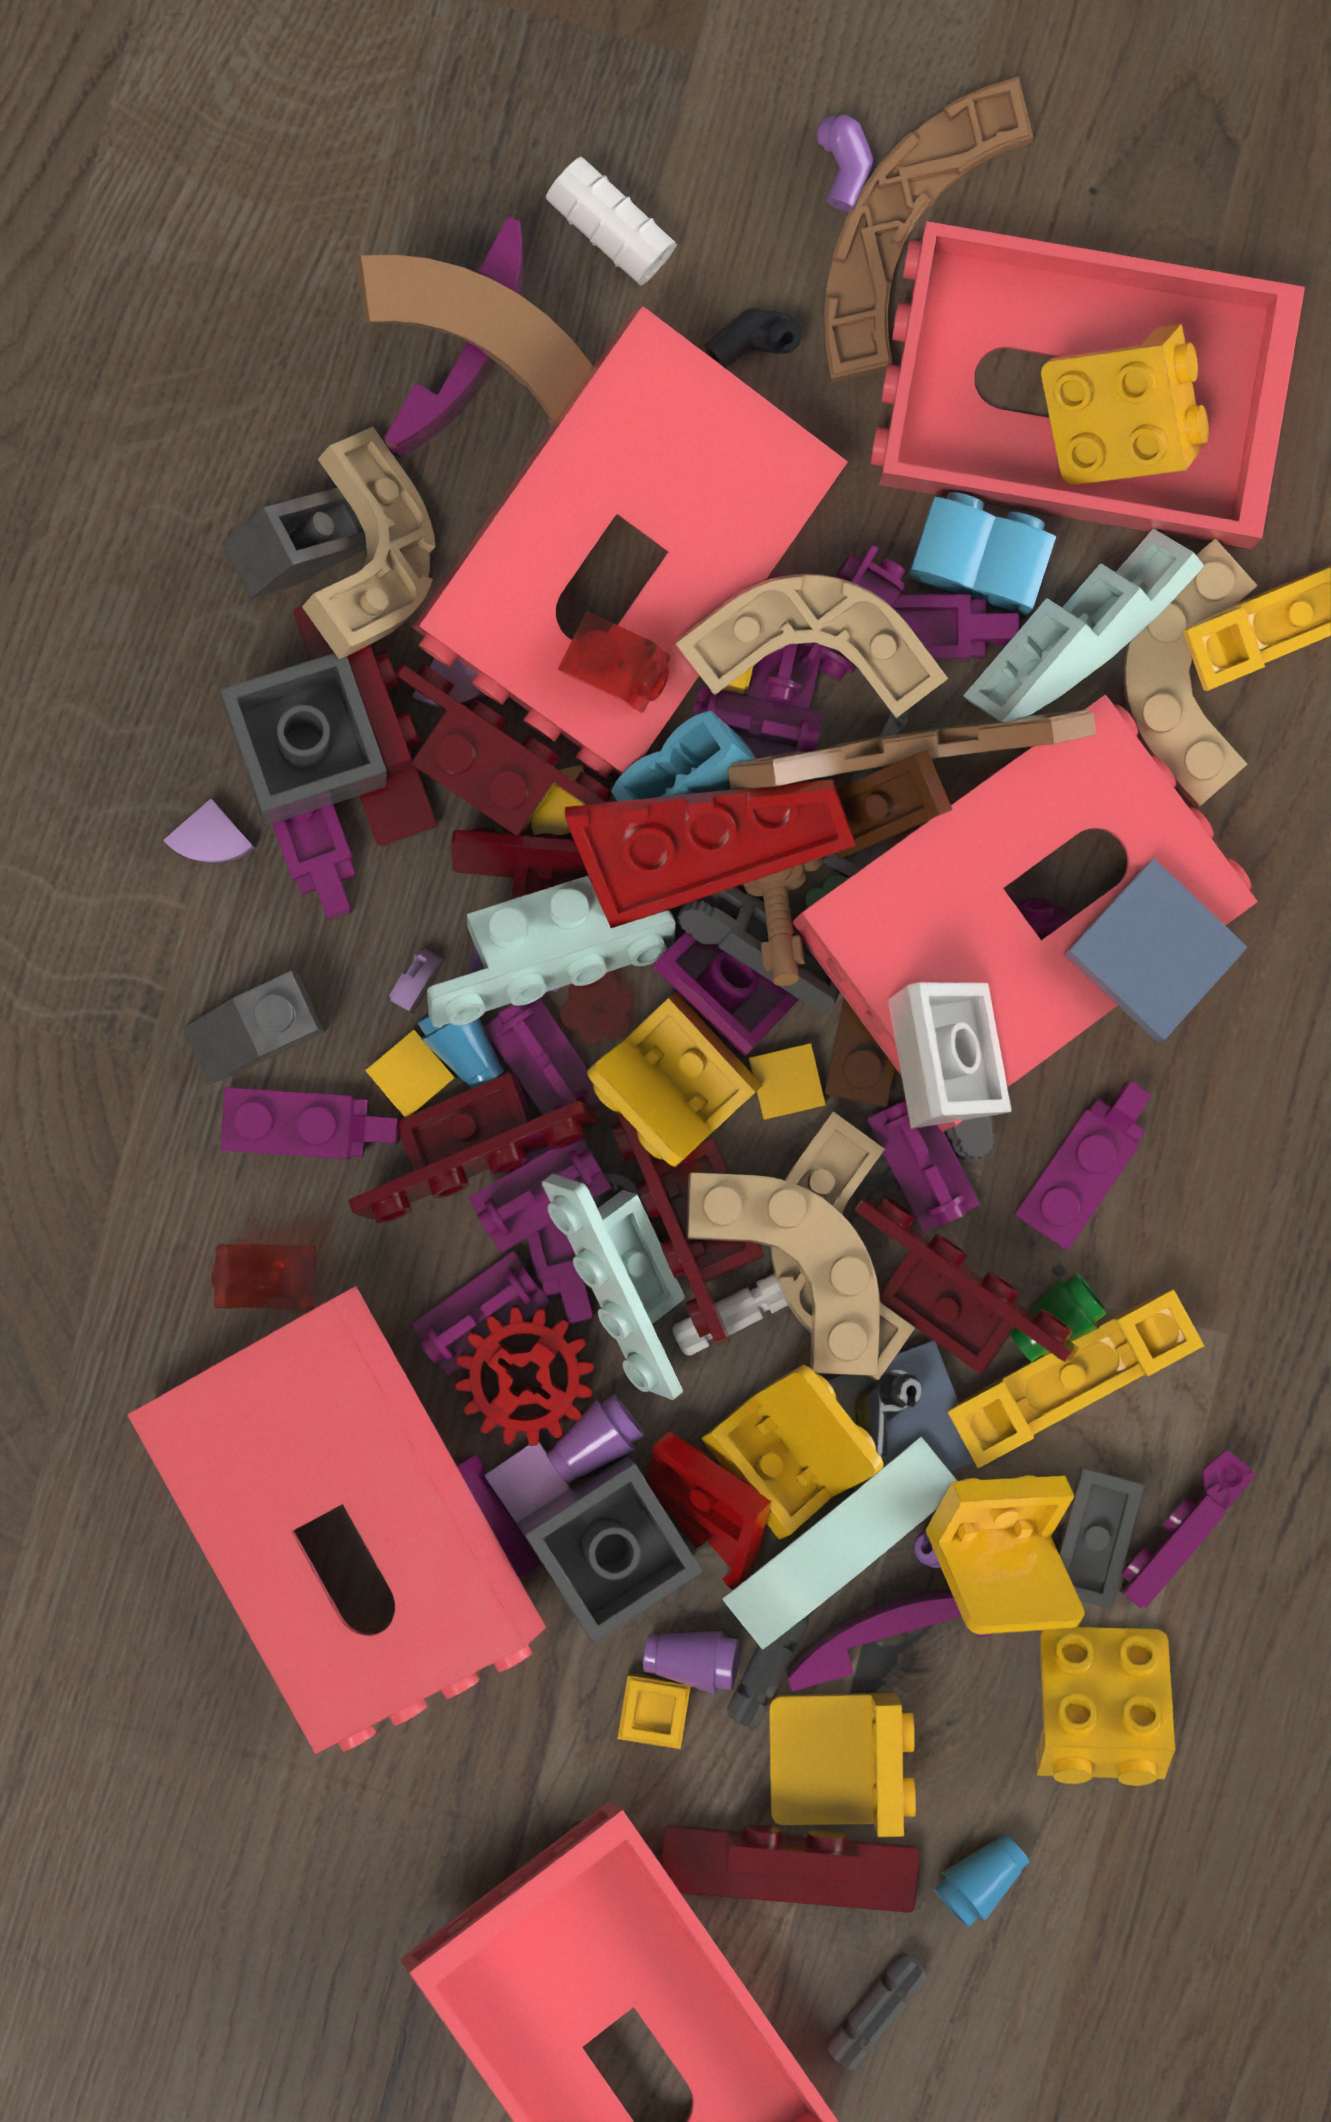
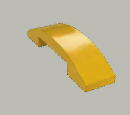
[1182,565,1331,691]
[947,1289,1204,1468]

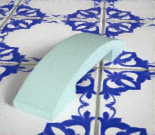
[722,1437,957,1650]

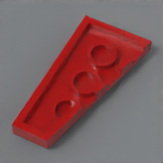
[565,779,855,928]

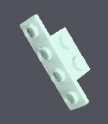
[427,876,676,1027]
[542,1174,685,1400]

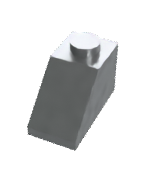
[222,487,367,599]
[183,971,326,1086]

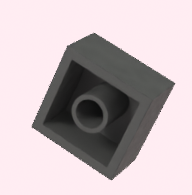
[220,653,387,827]
[516,1455,703,1644]

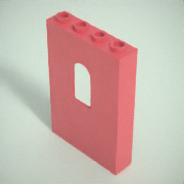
[870,221,1305,549]
[412,306,848,779]
[792,694,1258,1132]
[127,1286,546,1754]
[400,1801,838,2122]

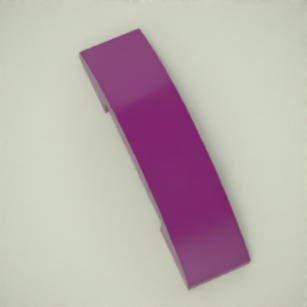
[384,216,524,458]
[786,1589,996,1691]

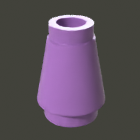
[546,1394,644,1484]
[643,1630,740,1695]

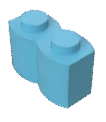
[907,492,1056,617]
[611,711,756,801]

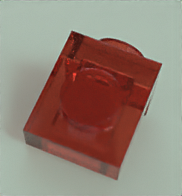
[558,611,670,713]
[211,1243,316,1311]

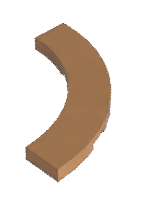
[823,76,1033,384]
[356,255,593,427]
[728,709,1097,790]

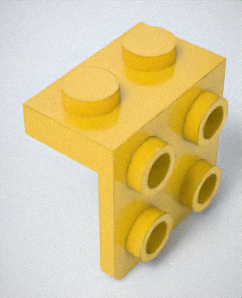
[1041,324,1209,485]
[587,992,763,1166]
[701,1365,884,1540]
[925,1475,1085,1634]
[1036,1627,1175,1786]
[769,1693,916,1837]

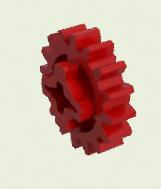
[455,1305,594,1446]

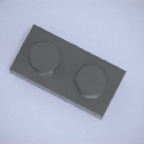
[1057,1466,1145,1609]

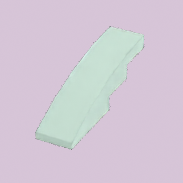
[963,528,1205,723]

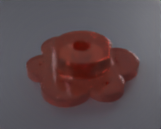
[560,972,633,1044]

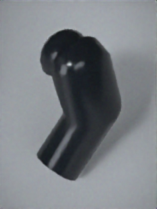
[704,308,802,368]
[856,1369,923,1456]

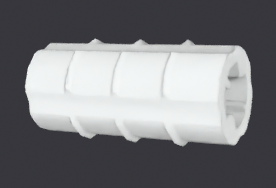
[546,157,677,286]

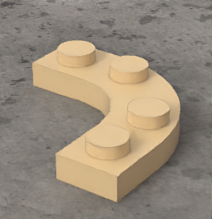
[302,427,436,660]
[1123,538,1258,809]
[675,574,948,718]
[770,1112,915,1381]
[686,1173,880,1376]

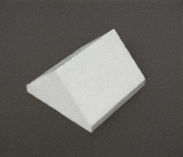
[888,983,1012,1128]

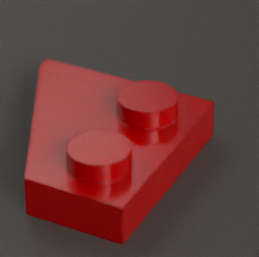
[646,1431,772,1590]

